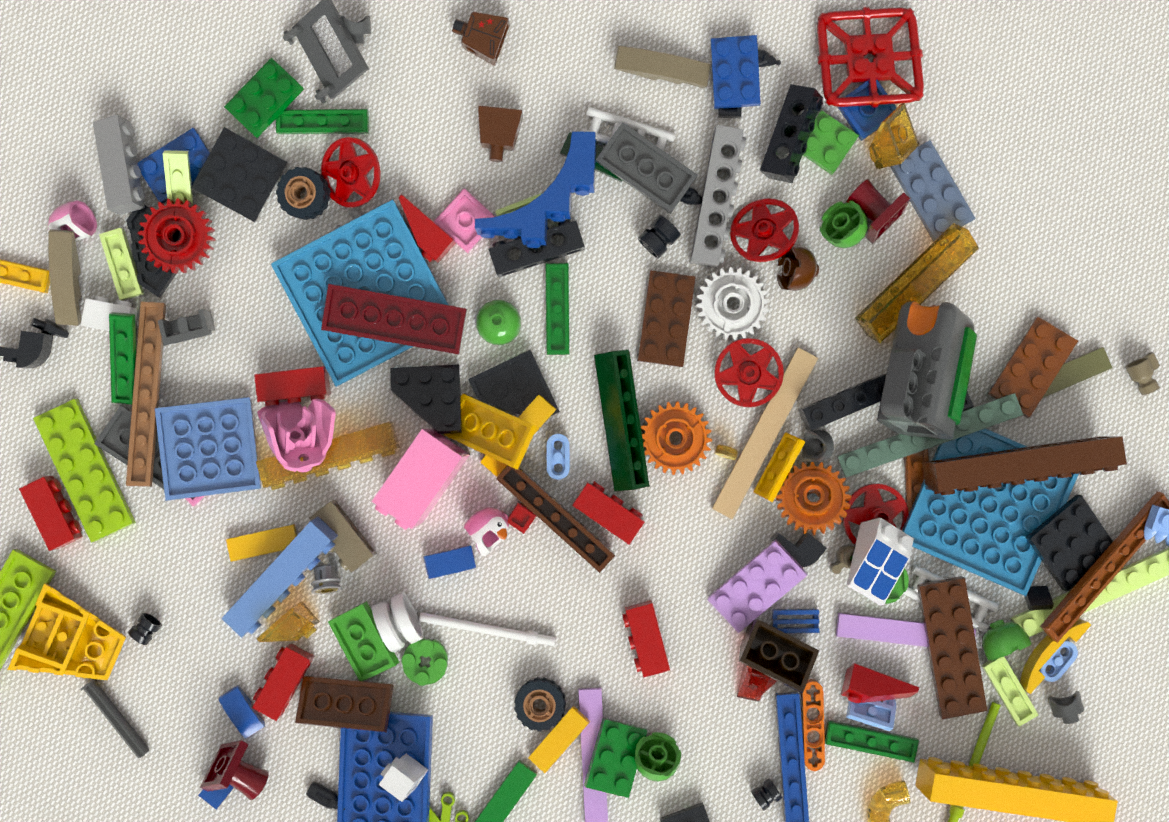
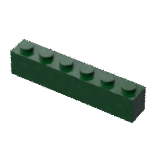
[594,350,650,492]

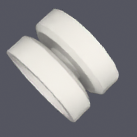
[372,592,424,652]

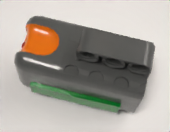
[877,301,977,440]

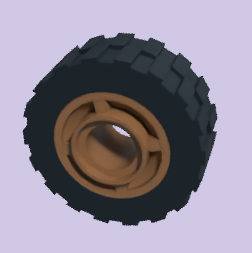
[276,167,331,220]
[514,677,566,732]

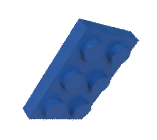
[711,35,761,109]
[137,128,210,204]

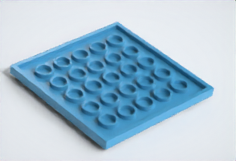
[271,199,449,387]
[902,428,1079,596]

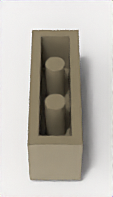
[309,500,377,573]

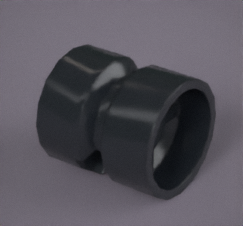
[637,215,681,259]

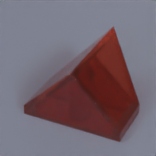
[737,664,777,702]

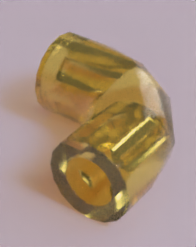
[867,780,911,822]

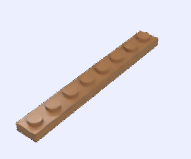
[126,302,166,487]

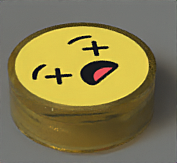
[714,445,738,460]

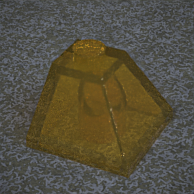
[869,103,919,169]
[256,601,320,642]

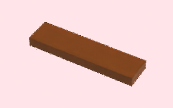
[904,449,929,512]

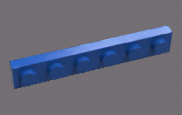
[775,692,809,822]

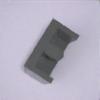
[158,309,215,346]

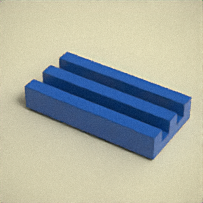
[772,609,820,633]

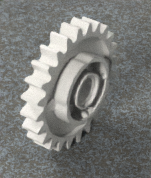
[695,267,770,341]

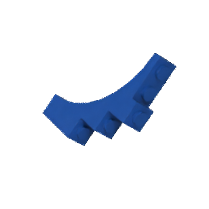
[475,131,596,248]

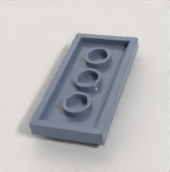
[889,140,976,243]

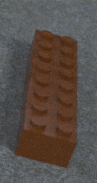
[922,436,1127,495]

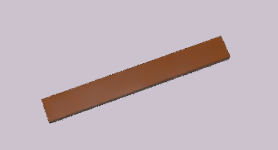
[1040,492,1169,643]

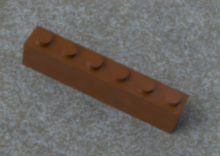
[496,466,615,573]

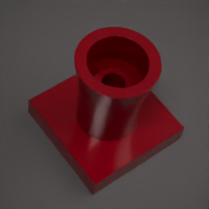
[846,179,910,244]
[200,740,269,800]

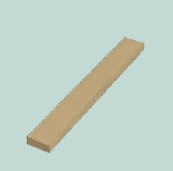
[712,347,818,519]

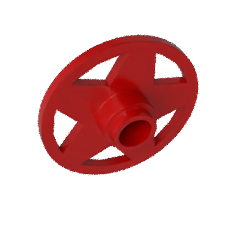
[321,137,381,207]
[730,198,799,262]
[714,338,784,407]
[842,483,909,546]

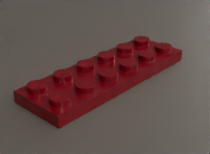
[321,284,467,355]

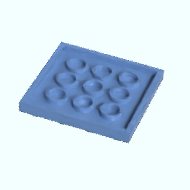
[155,397,261,501]

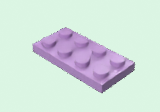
[707,539,807,633]

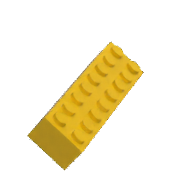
[915,757,1118,822]

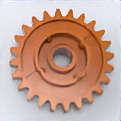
[641,401,712,475]
[776,462,851,535]

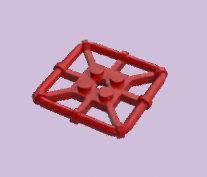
[817,7,924,107]

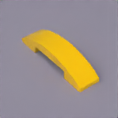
[480,394,556,477]
[1020,619,1091,694]

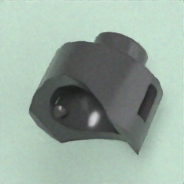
[341,15,371,44]
[802,430,834,462]
[1048,691,1085,724]

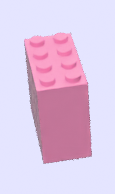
[372,429,470,530]

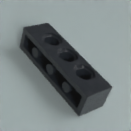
[760,84,823,183]
[488,219,585,278]
[798,374,886,431]

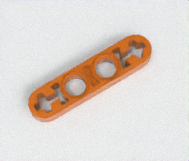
[801,679,825,771]

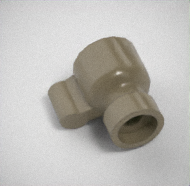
[1125,352,1160,395]
[829,545,855,574]

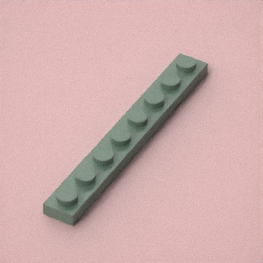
[837,393,1023,478]

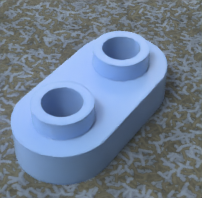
[546,434,570,480]
[1039,640,1078,682]

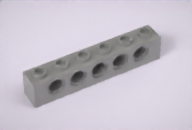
[690,125,746,268]

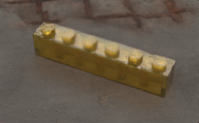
[855,223,979,344]
[256,422,400,491]

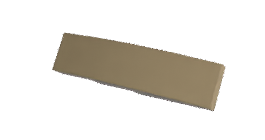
[614,46,711,88]
[48,229,82,326]

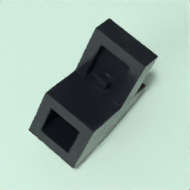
[0,331,53,369]
[770,532,827,567]

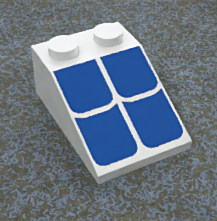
[846,518,914,605]

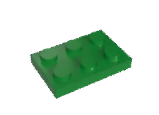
[224,58,304,138]
[584,718,648,798]

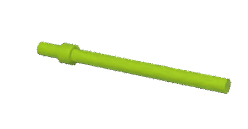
[948,702,1001,822]

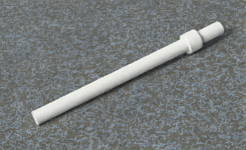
[419,612,556,646]

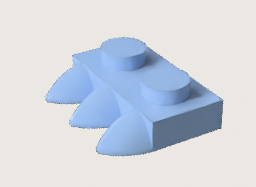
[1144,505,1169,546]
[846,699,896,731]

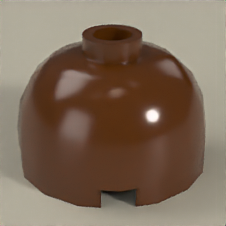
[777,245,819,291]

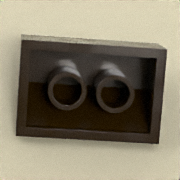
[739,619,820,693]

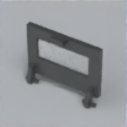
[283,0,369,104]

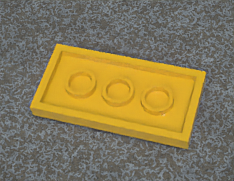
[444,393,537,470]

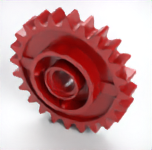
[138,198,216,274]

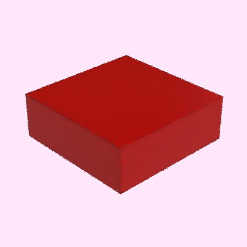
[508,502,536,534]

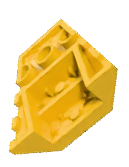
[7,583,126,680]

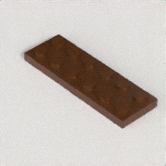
[917,576,988,720]

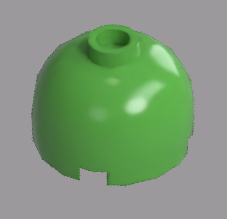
[820,201,868,248]
[476,300,521,345]
[982,619,1032,661]
[634,732,681,782]

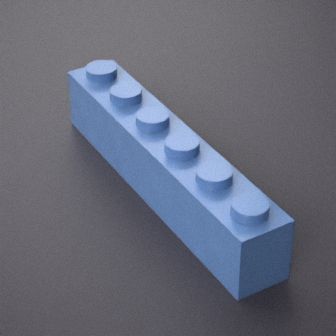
[221,517,338,638]

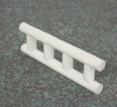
[581,107,676,151]
[903,565,999,633]

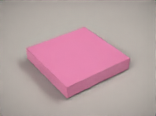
[433,188,495,254]

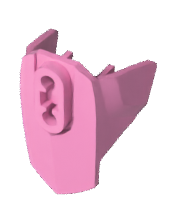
[257,399,336,472]

